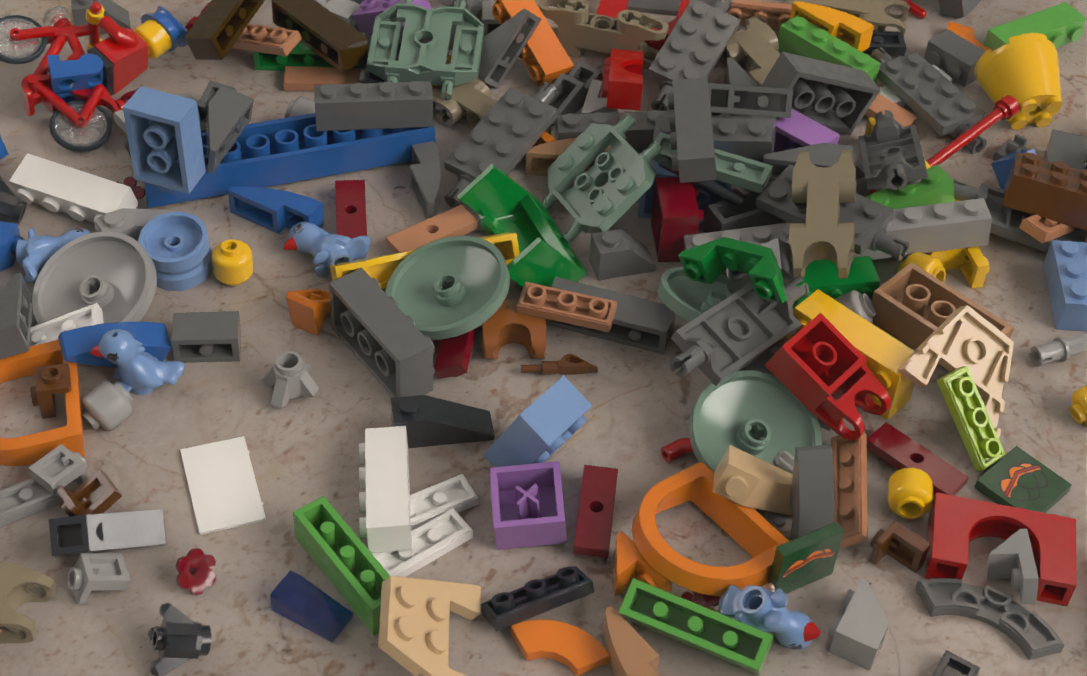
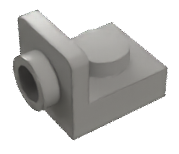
[28,444,88,495]
[68,553,131,604]

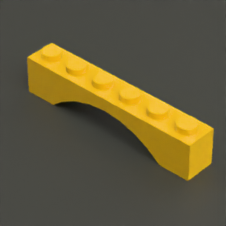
[330,232,520,289]

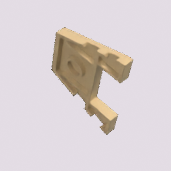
[897,305,1014,438]
[378,576,481,676]

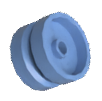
[138,212,213,291]

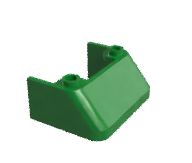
[457,164,587,291]

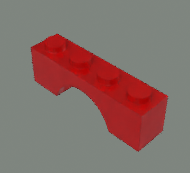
[602,49,643,111]

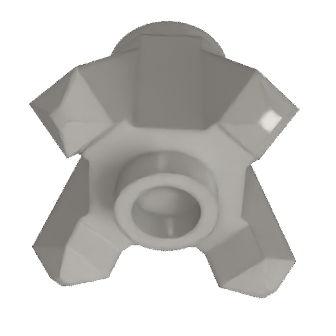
[261,351,319,410]

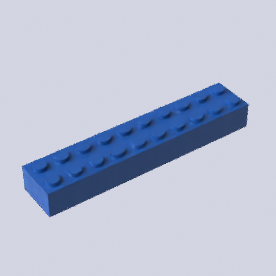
[142,113,435,208]

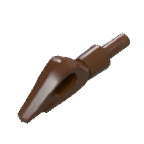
[521,354,598,375]

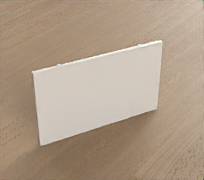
[180,436,266,535]

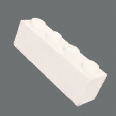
[9,153,139,223]
[359,426,412,553]

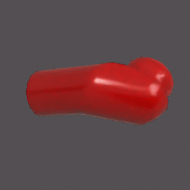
[660,438,697,463]

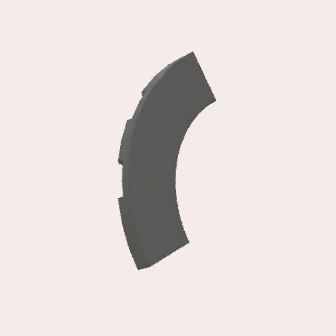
[915,578,1064,660]

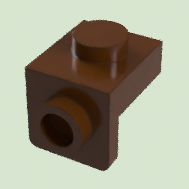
[30,363,72,419]
[56,468,122,517]
[870,521,931,573]

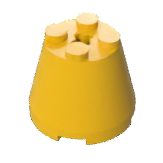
[974,33,1063,130]

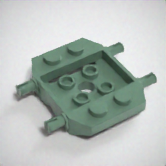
[367,0,484,100]
[541,113,663,244]

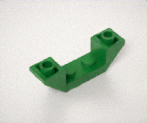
[678,237,787,304]

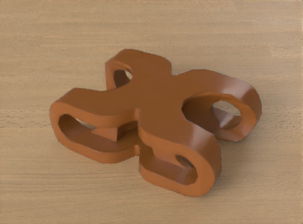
[482,299,546,359]

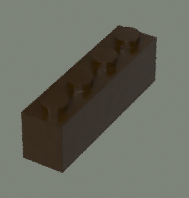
[184,0,265,60]
[271,0,368,73]

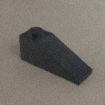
[391,395,495,448]

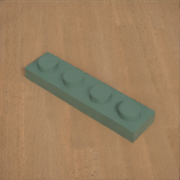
[653,132,773,194]

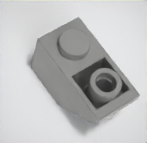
[827,578,890,670]

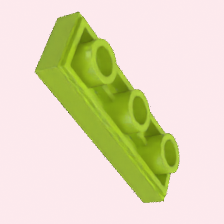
[936,366,1006,471]

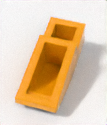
[789,1,874,52]

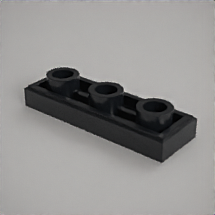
[481,566,594,632]

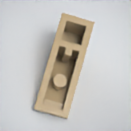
[712,445,793,516]

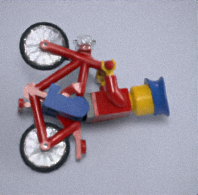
[0,1,187,152]

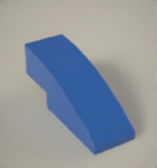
[228,187,324,234]
[58,322,172,368]

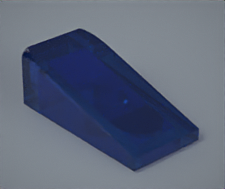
[270,570,353,642]

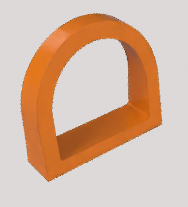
[0,340,85,466]
[632,462,789,597]

